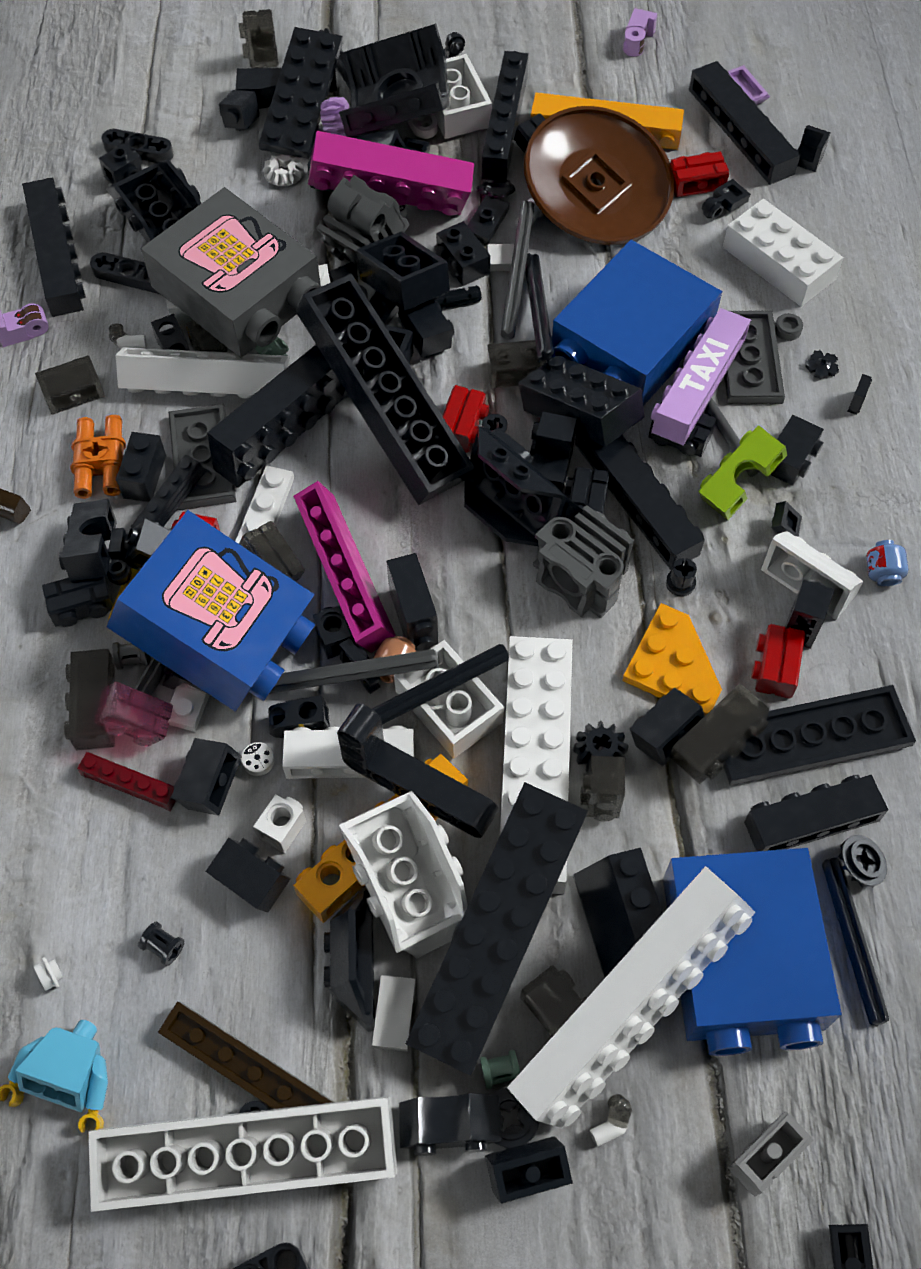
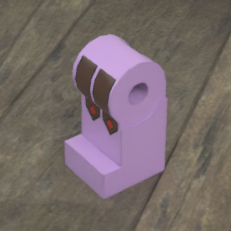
[623,8,658,57]
[0,304,49,347]

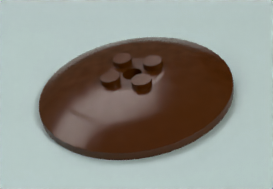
[524,106,674,245]

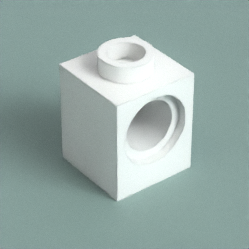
[253,794,306,853]

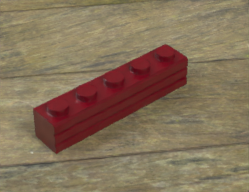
[77,752,176,812]

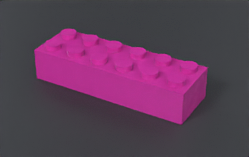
[308,131,474,216]

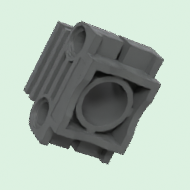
[317,175,410,272]
[533,505,634,618]

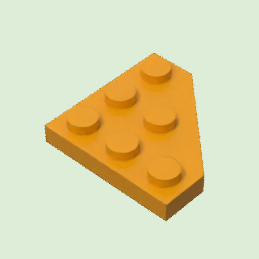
[622,603,722,720]

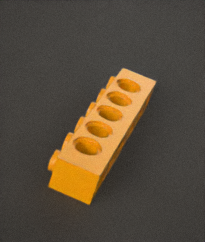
[293,753,468,923]

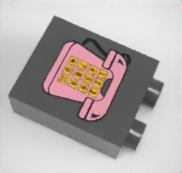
[141,187,321,358]

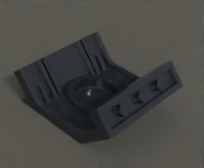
[339,24,450,137]

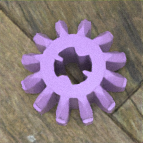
[320,97,349,136]

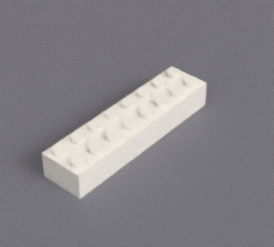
[500,636,573,894]
[507,866,755,1128]
[88,1096,397,1212]

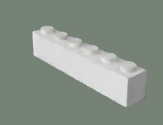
[115,347,289,398]

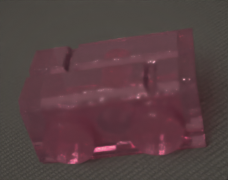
[94,682,173,746]

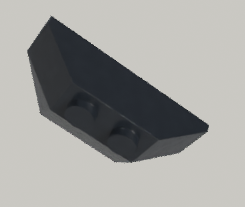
[324,886,375,1032]

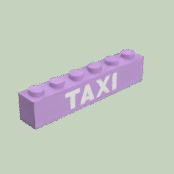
[650,308,751,445]

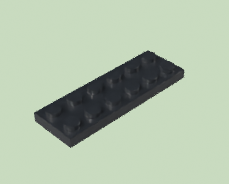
[259,27,343,159]
[711,685,916,786]

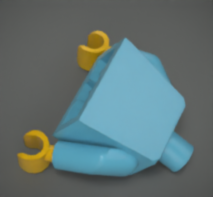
[0,1020,108,1133]

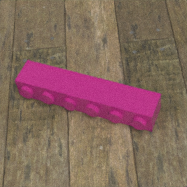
[293,481,396,653]

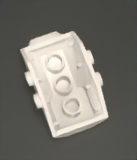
[339,791,467,959]

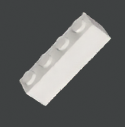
[283,726,414,779]

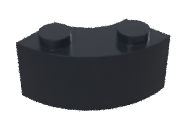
[399,1093,501,1156]

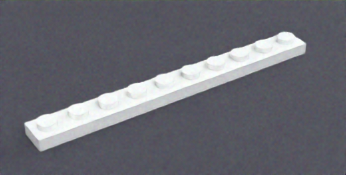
[164,465,294,732]

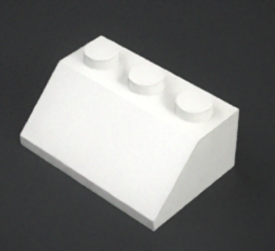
[761,531,863,620]

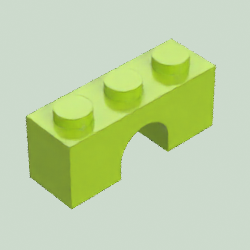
[698,425,787,520]

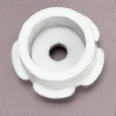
[33,957,64,991]

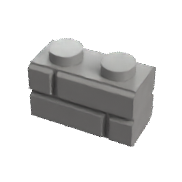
[728,1111,813,1197]

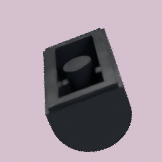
[829,1224,874,1269]

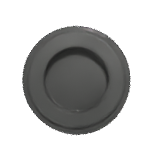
[775,313,803,341]

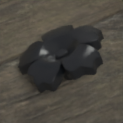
[805,350,839,379]

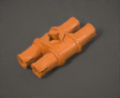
[70,415,126,499]

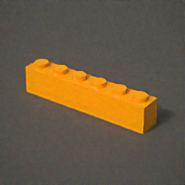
[531,92,684,150]

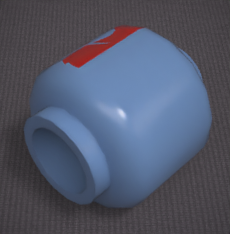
[866,540,909,586]

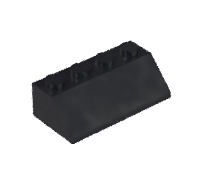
[573,847,663,979]

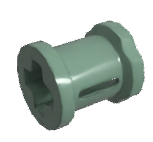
[480,1050,520,1090]

